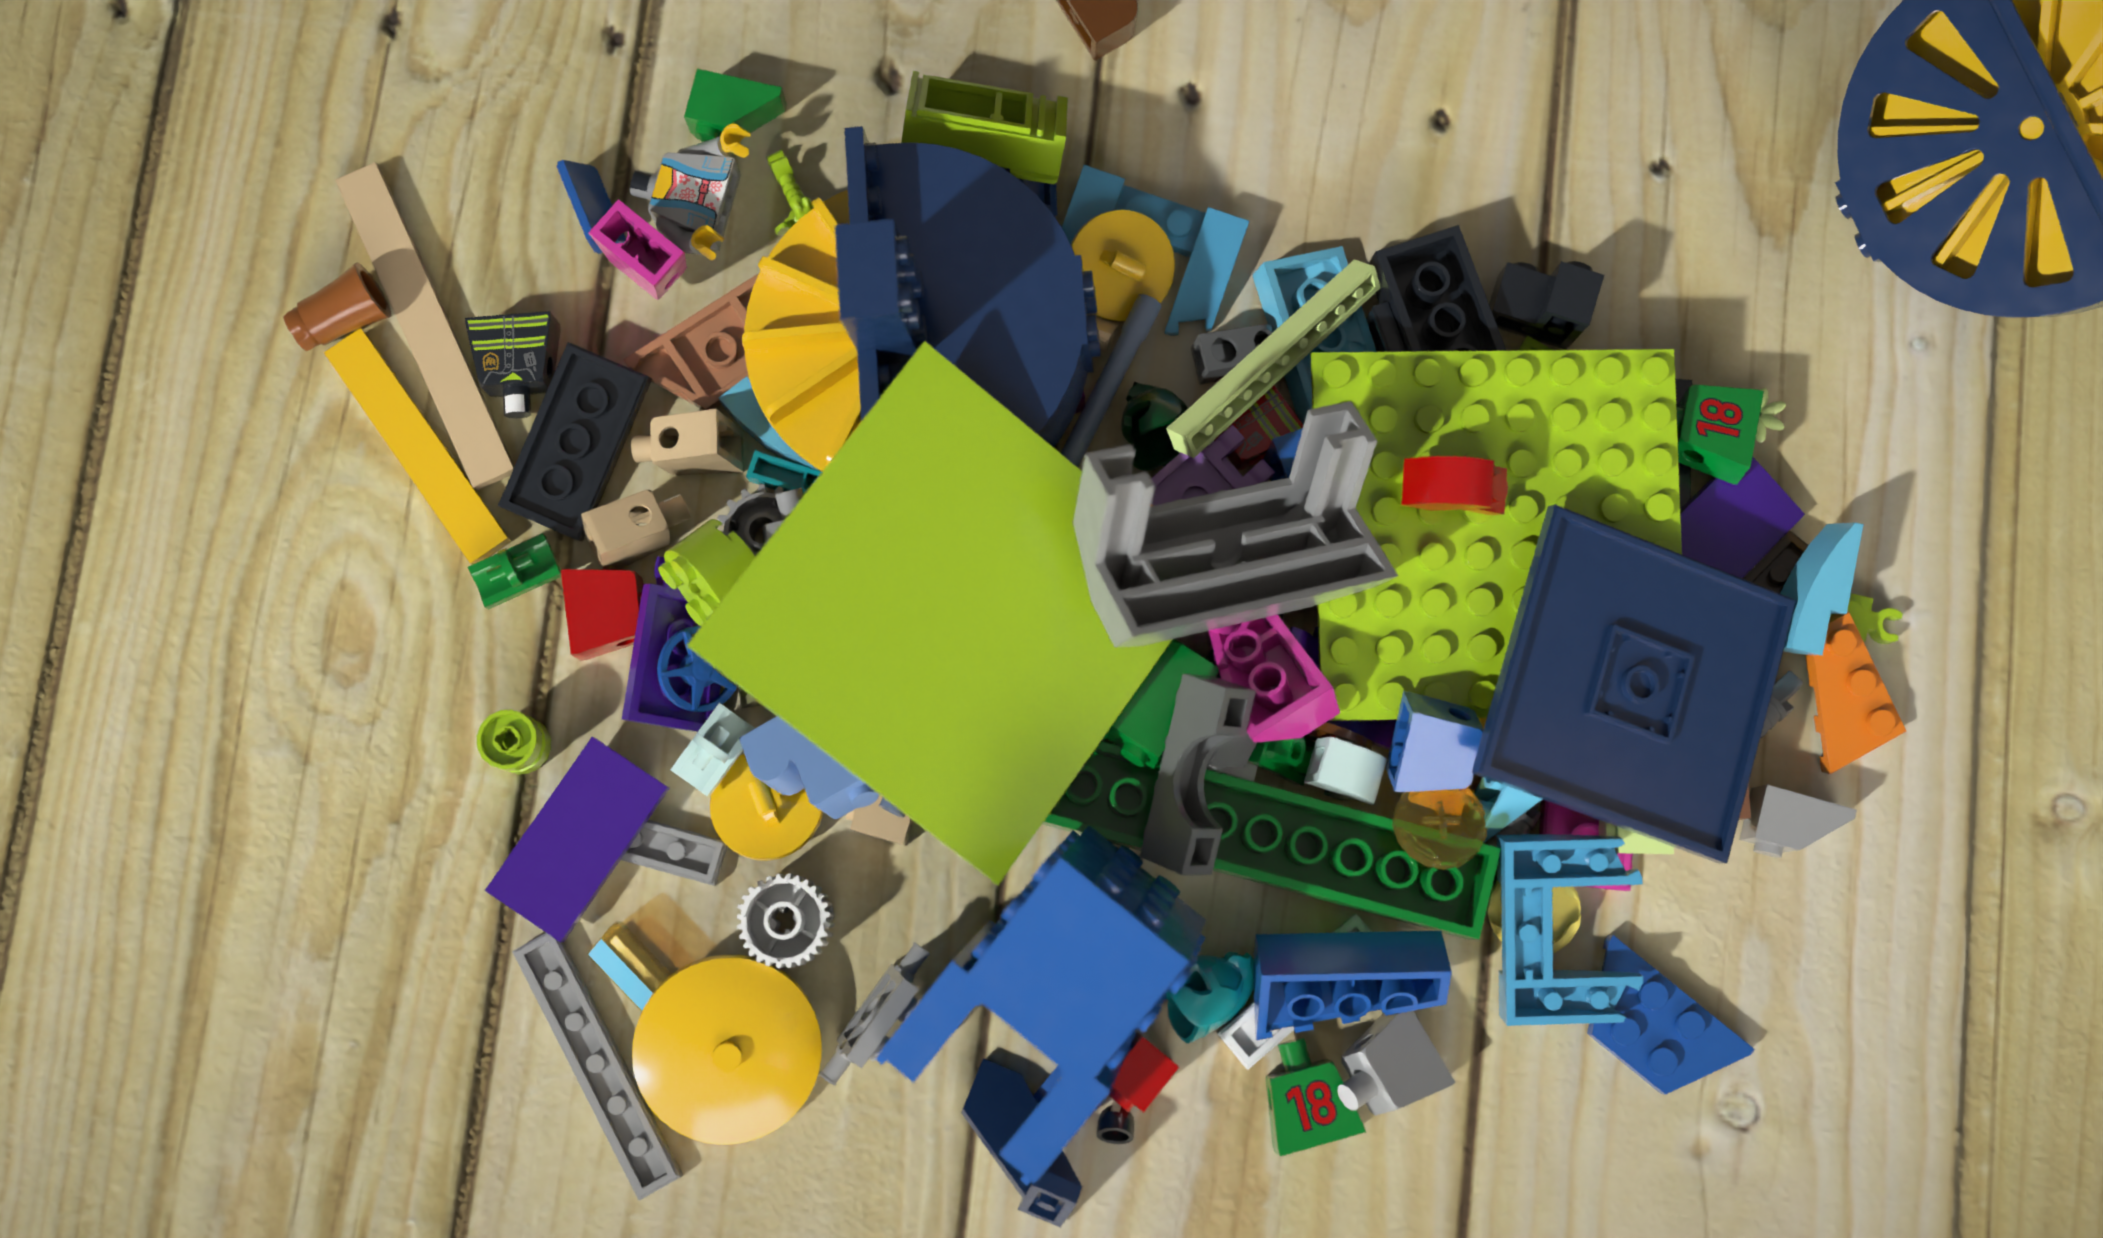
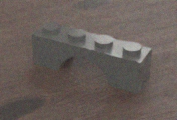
[1140,673,1256,875]

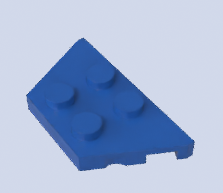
[1587,935,1755,1095]

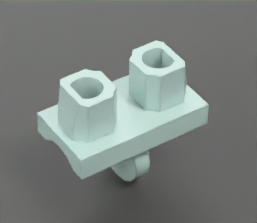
[670,703,755,797]

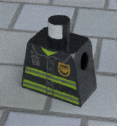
[465,311,560,419]

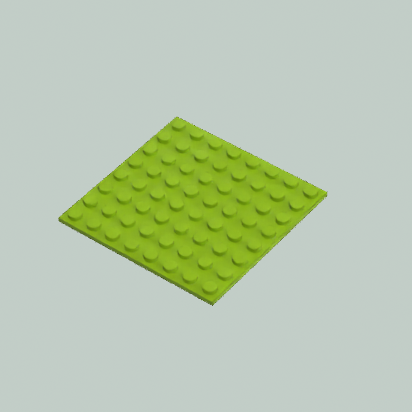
[686,341,1173,885]
[1311,349,1682,721]

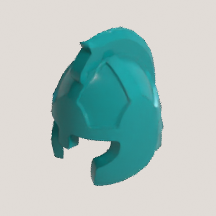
[1165,952,1254,1044]

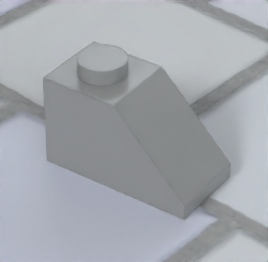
[1739,785,1857,858]

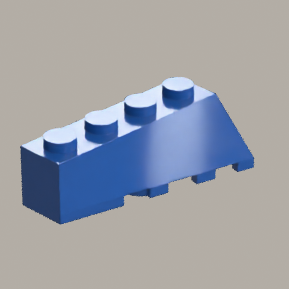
[1253,930,1452,1040]

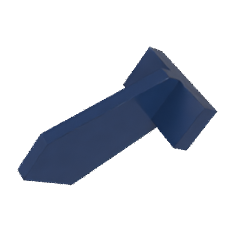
[961,1058,1083,1228]

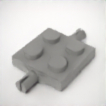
[819,942,930,1086]

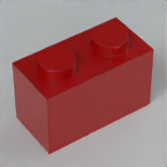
[1108,1032,1179,1113]

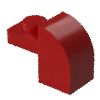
[1401,456,1508,515]

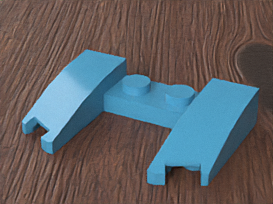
[1062,165,1249,336]
[1497,834,1643,1026]

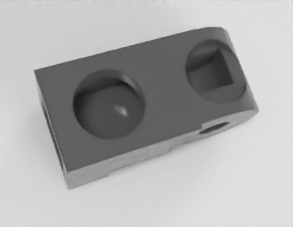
[1191,324,1274,385]

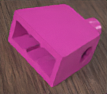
[589,199,687,300]

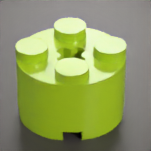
[658,519,755,626]

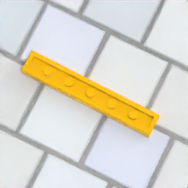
[323,328,511,565]

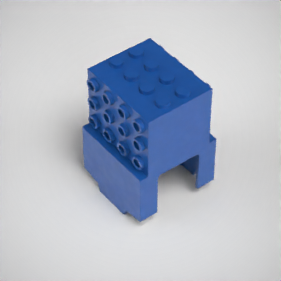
[876,825,1206,1185]

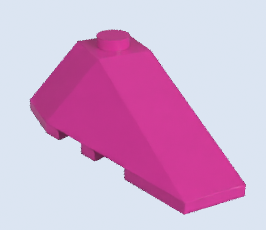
[1209,615,1340,743]

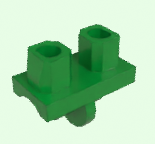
[468,533,561,610]
[1248,736,1316,786]

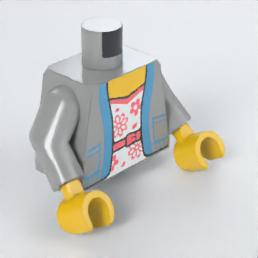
[630,124,751,260]

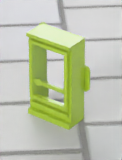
[901,71,1068,184]

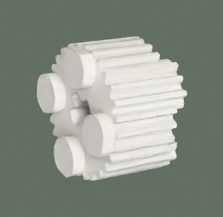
[737,874,835,968]

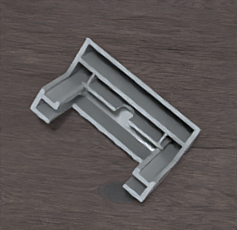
[1073,401,1398,647]

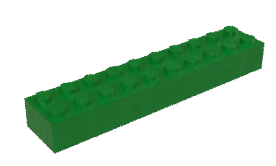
[1042,741,1501,940]

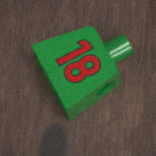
[1676,384,1764,485]
[1265,1037,1366,1157]

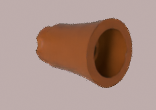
[283,262,392,351]

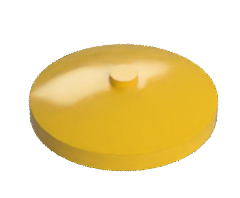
[632,954,822,1144]

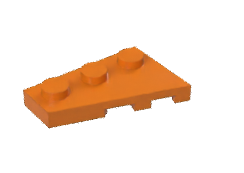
[1805,612,1906,774]

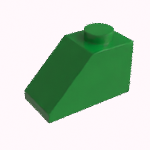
[684,68,787,142]

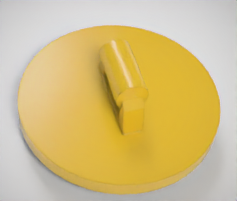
[1071,210,1175,321]
[710,754,823,861]

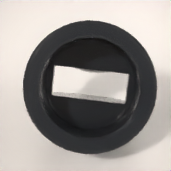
[1096,1105,1135,1144]

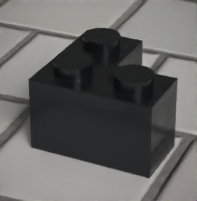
[1489,261,1605,350]

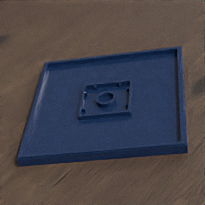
[1471,504,1796,864]

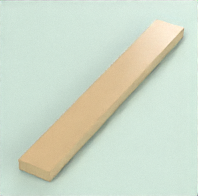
[335,162,515,491]

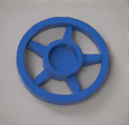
[657,626,737,712]

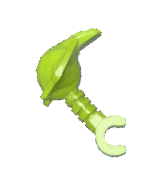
[766,150,814,236]

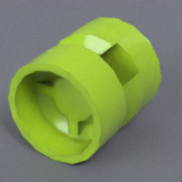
[477,709,551,774]

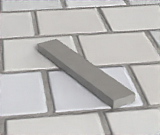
[512,933,683,1201]

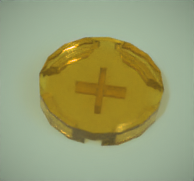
[1392,788,1487,869]

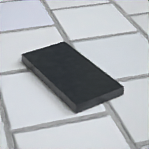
[498,342,653,542]

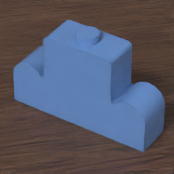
[739,716,879,819]

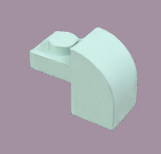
[1304,737,1387,805]

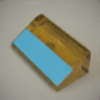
[587,921,672,1012]

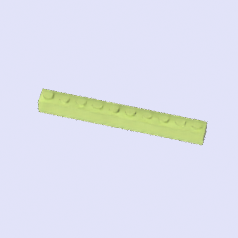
[1166,259,1381,458]

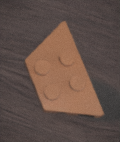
[623,273,759,410]

